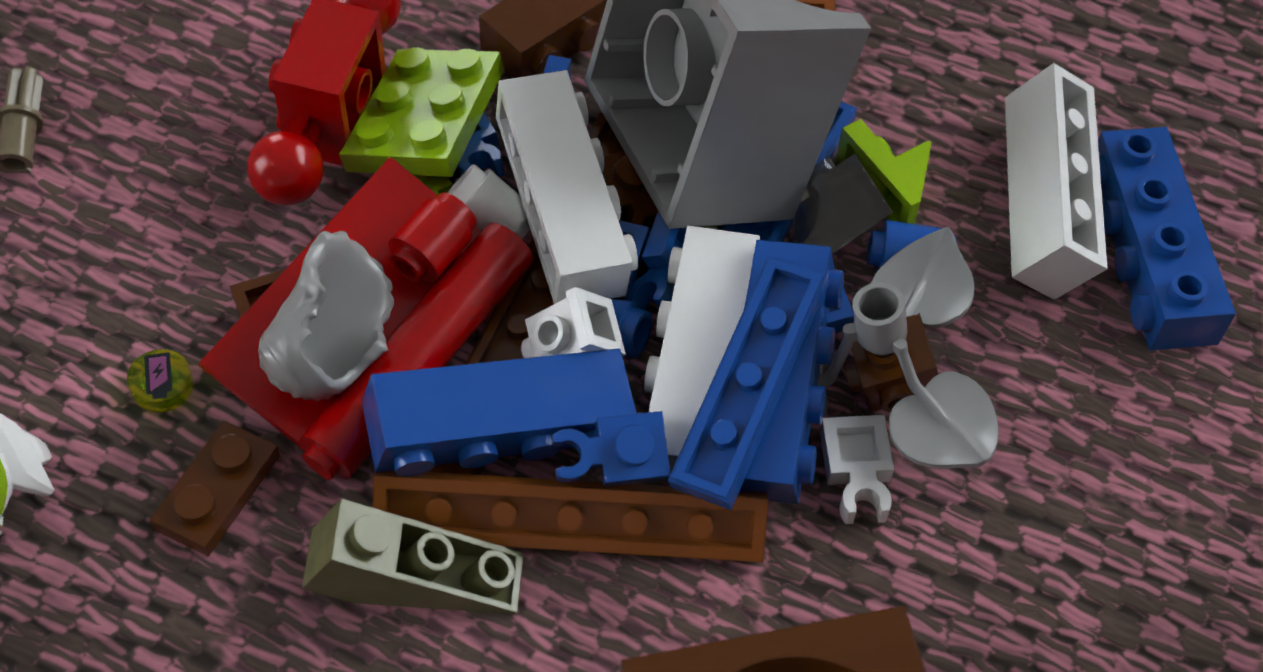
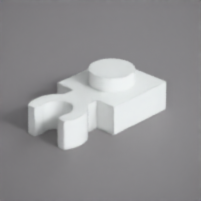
[819,415,894,524]

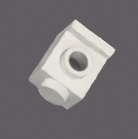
[521,287,626,358]

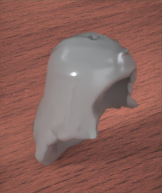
[258,231,394,402]

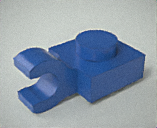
[626,212,687,311]

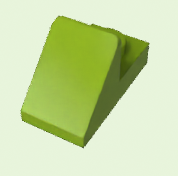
[836,119,932,224]

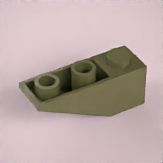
[302,498,523,614]

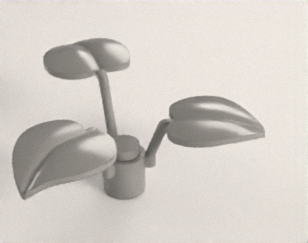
[811,227,998,469]

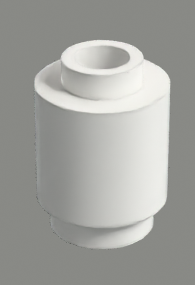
[448,164,530,239]

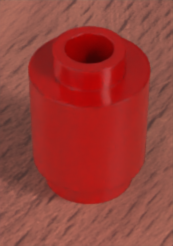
[388,192,477,283]

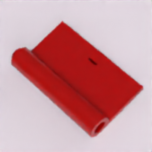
[199,157,534,480]

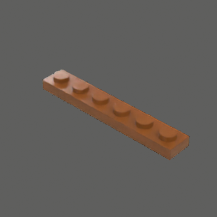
[373,470,768,562]

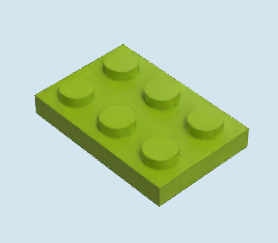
[339,47,504,177]

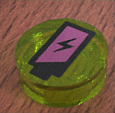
[127,349,194,413]

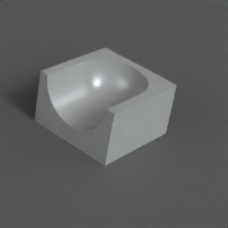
[584,0,871,229]

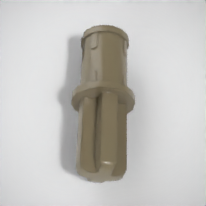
[0,66,44,173]

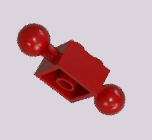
[247,0,401,206]

